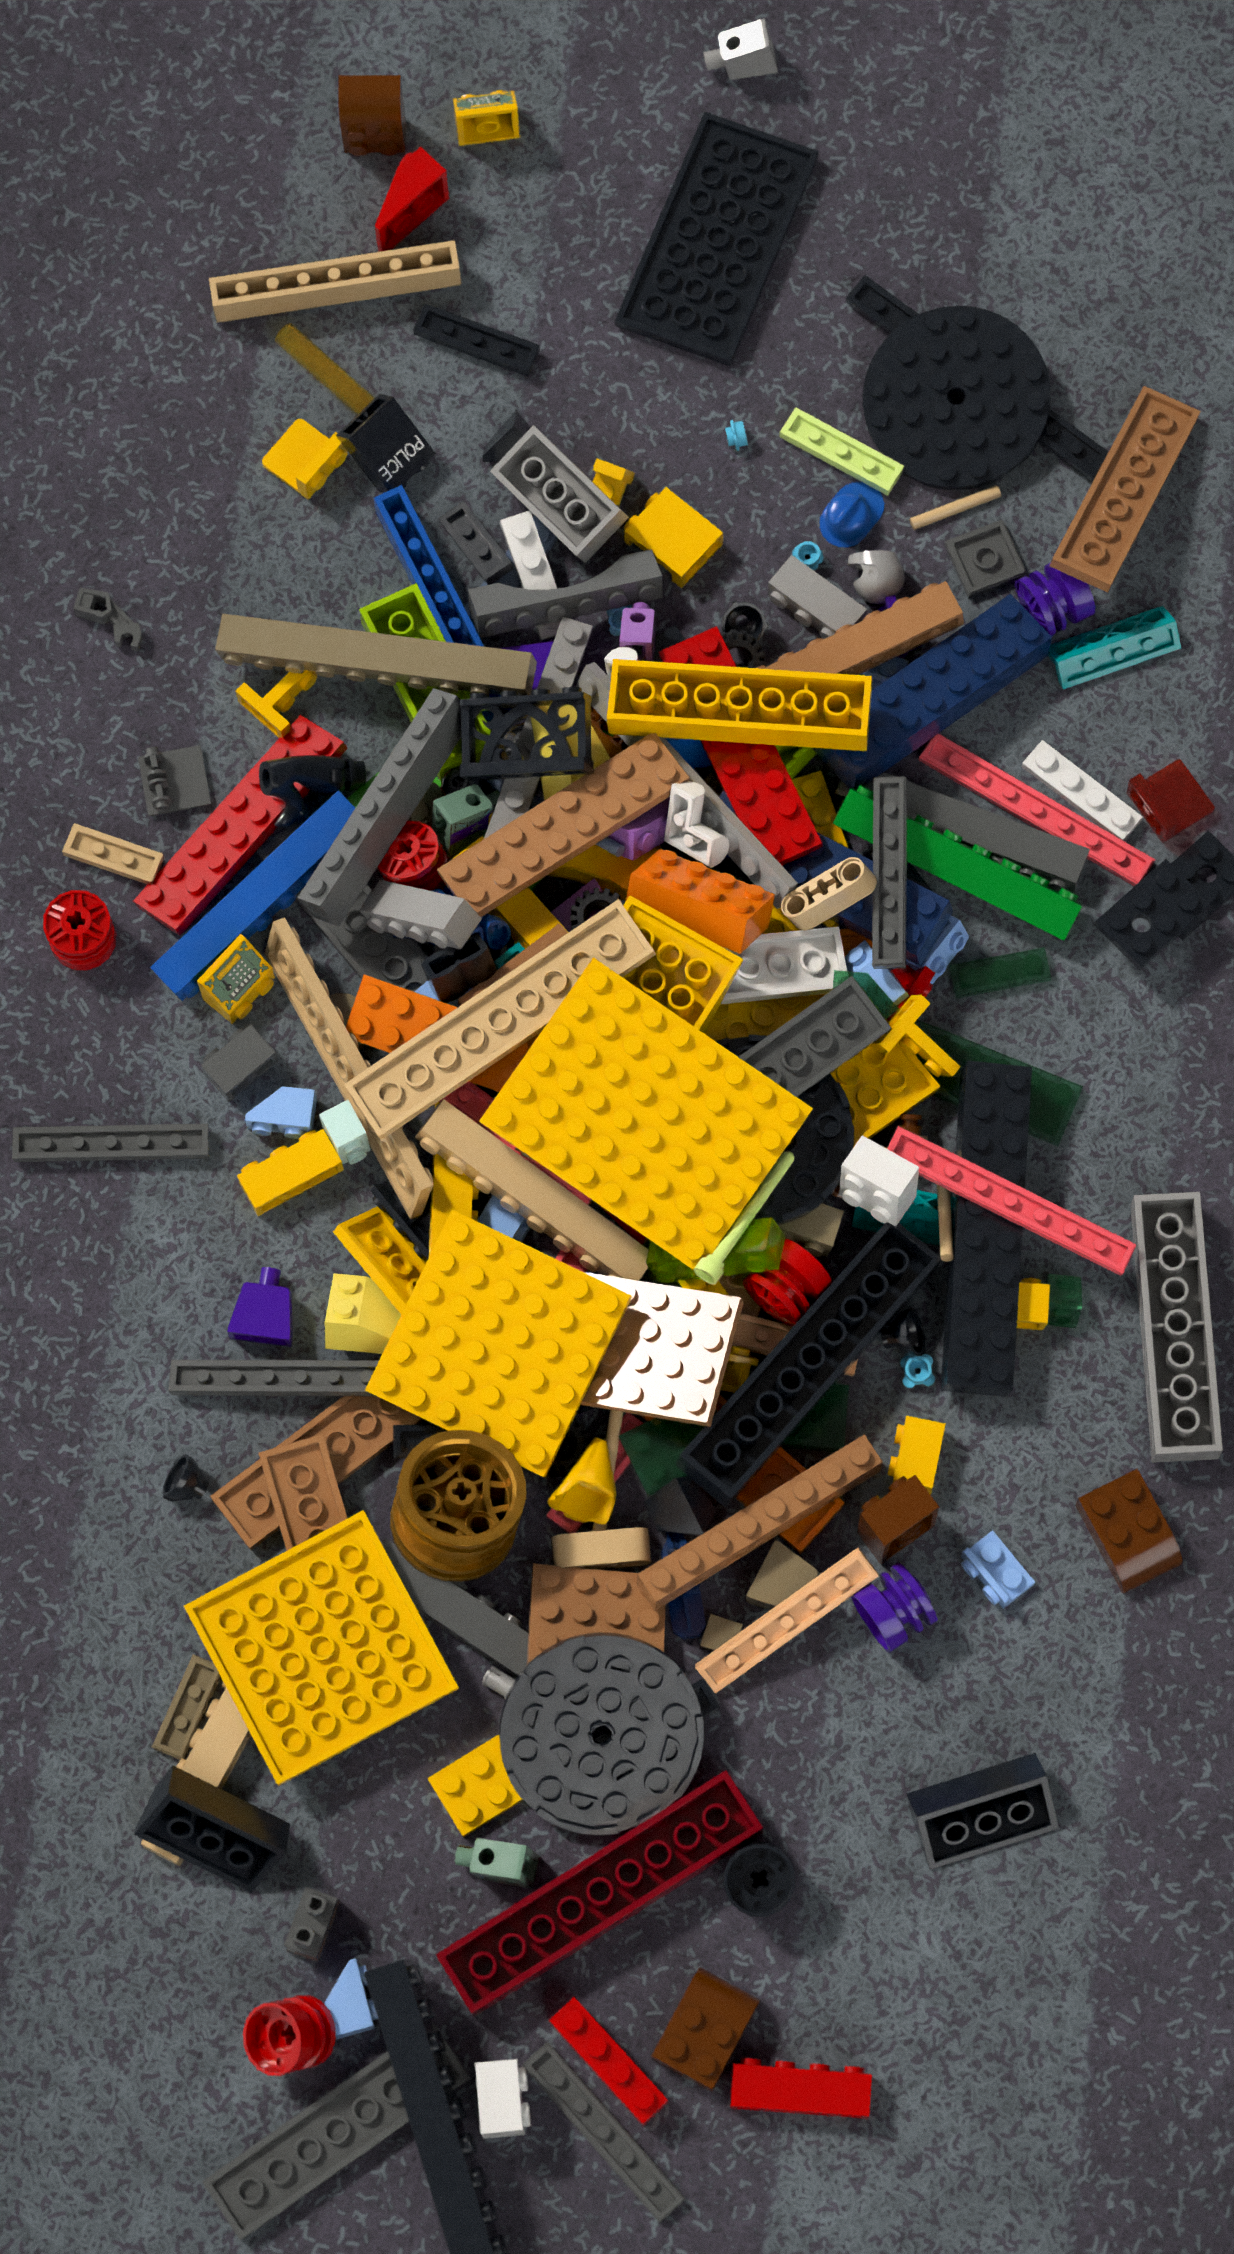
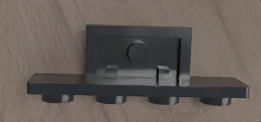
[369,1184,431,1261]

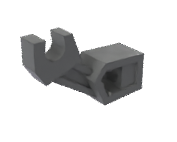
[73,587,143,652]

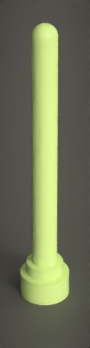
[694,1151,795,1285]

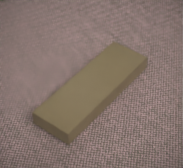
[152,1654,221,1760]

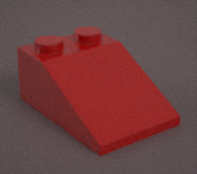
[375,146,449,252]

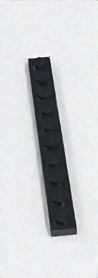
[845,275,1109,481]

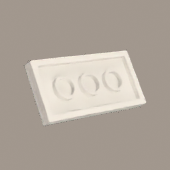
[721,927,848,1004]

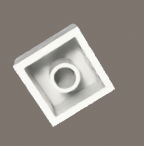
[839,1135,919,1226]
[475,2059,531,2139]

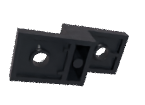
[1095,831,1234,971]

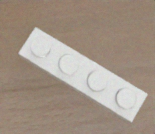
[500,511,561,641]
[1022,740,1143,841]

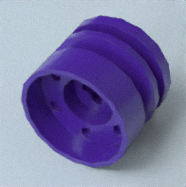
[1015,563,1096,636]
[851,1562,937,1653]

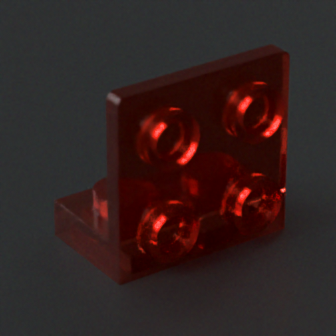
[1126,759,1215,844]

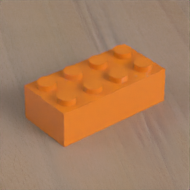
[626,849,775,954]

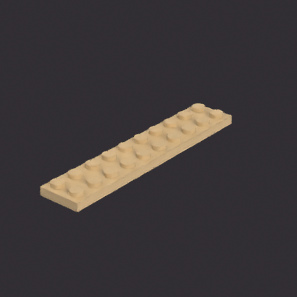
[344,899,656,1140]
[265,917,433,1219]

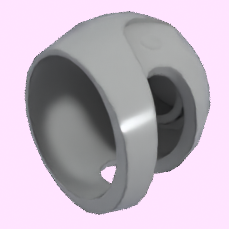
[848,550,905,604]

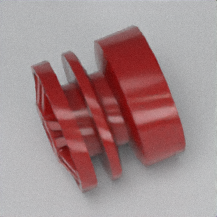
[377,821,450,892]
[43,890,117,970]
[743,1238,832,1327]
[243,1995,336,2076]

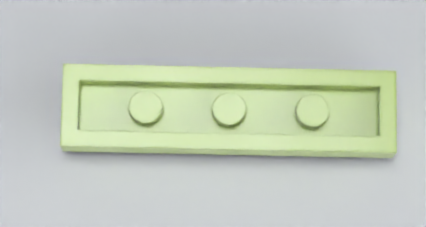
[780,407,904,496]

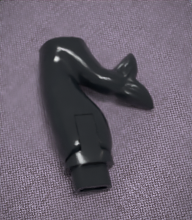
[259,755,366,828]

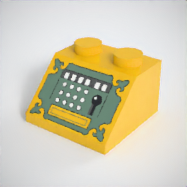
[453,90,520,146]
[197,934,275,1024]

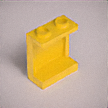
[624,487,723,589]

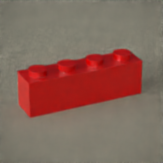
[549,1997,668,2127]
[730,2058,872,2119]

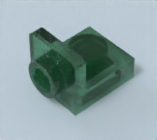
[1046,1274,1082,1328]

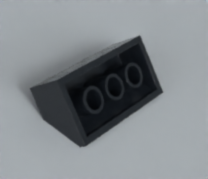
[906,1753,1059,1870]
[134,1765,290,1893]

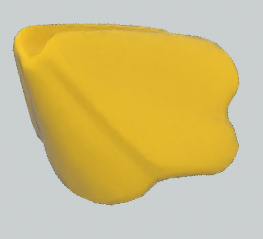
[547,1437,616,1524]

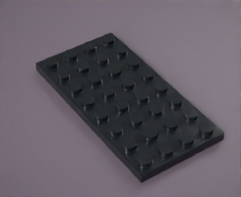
[615,111,819,367]

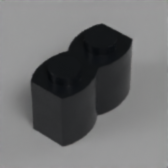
[421,933,497,1003]

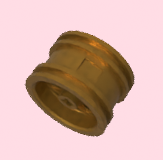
[390,1430,526,1582]

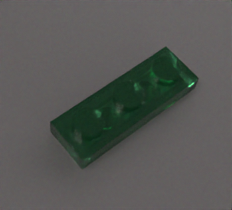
[949,947,1051,999]

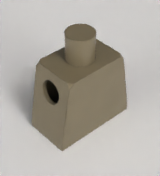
[746,1540,819,1610]

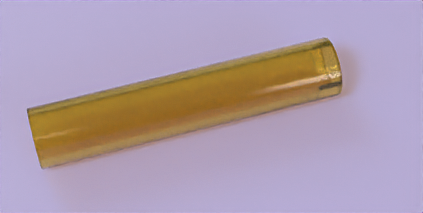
[275,323,375,414]

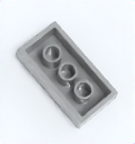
[490,425,629,563]

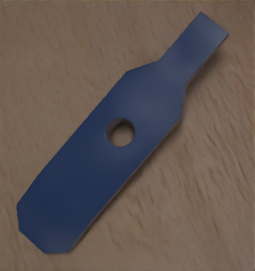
[661,1531,706,1640]

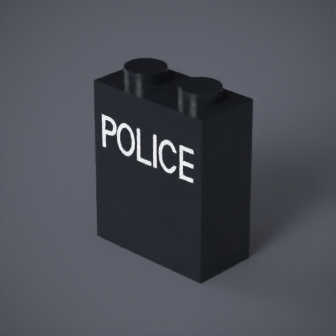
[336,394,436,493]

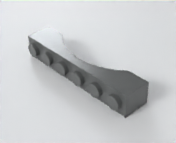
[468,549,663,638]

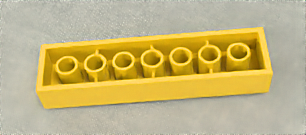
[607,659,872,751]

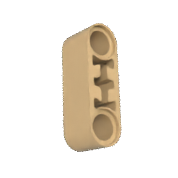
[781,857,877,931]
[552,1527,651,1570]

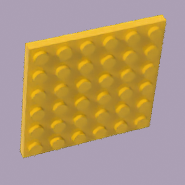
[365,1210,632,1478]
[184,1510,459,1786]

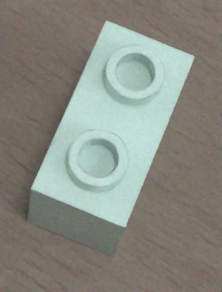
[319,1100,371,1164]

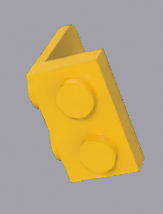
[262,419,348,500]

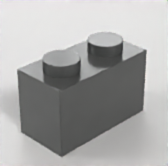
[201,1024,278,1102]

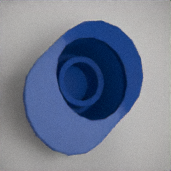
[819,482,884,547]

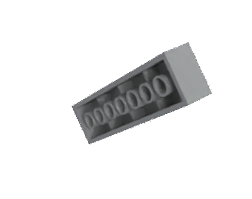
[1131,1192,1223,1463]

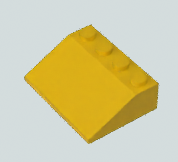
[623,896,743,1033]

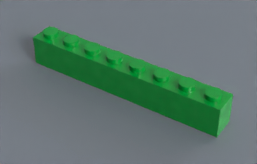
[833,785,1082,941]

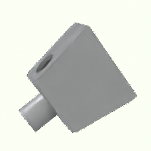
[704,19,778,80]

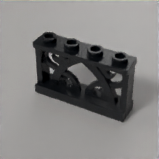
[460,687,594,781]

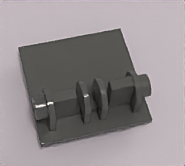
[138,745,211,816]

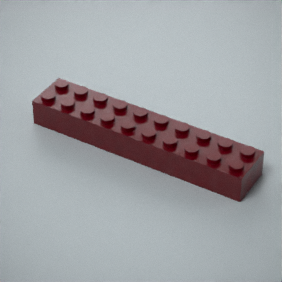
[436,1770,763,2018]

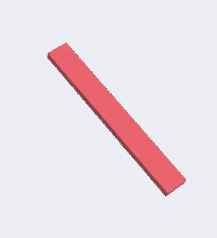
[919,733,1155,886]
[887,1126,1136,1276]

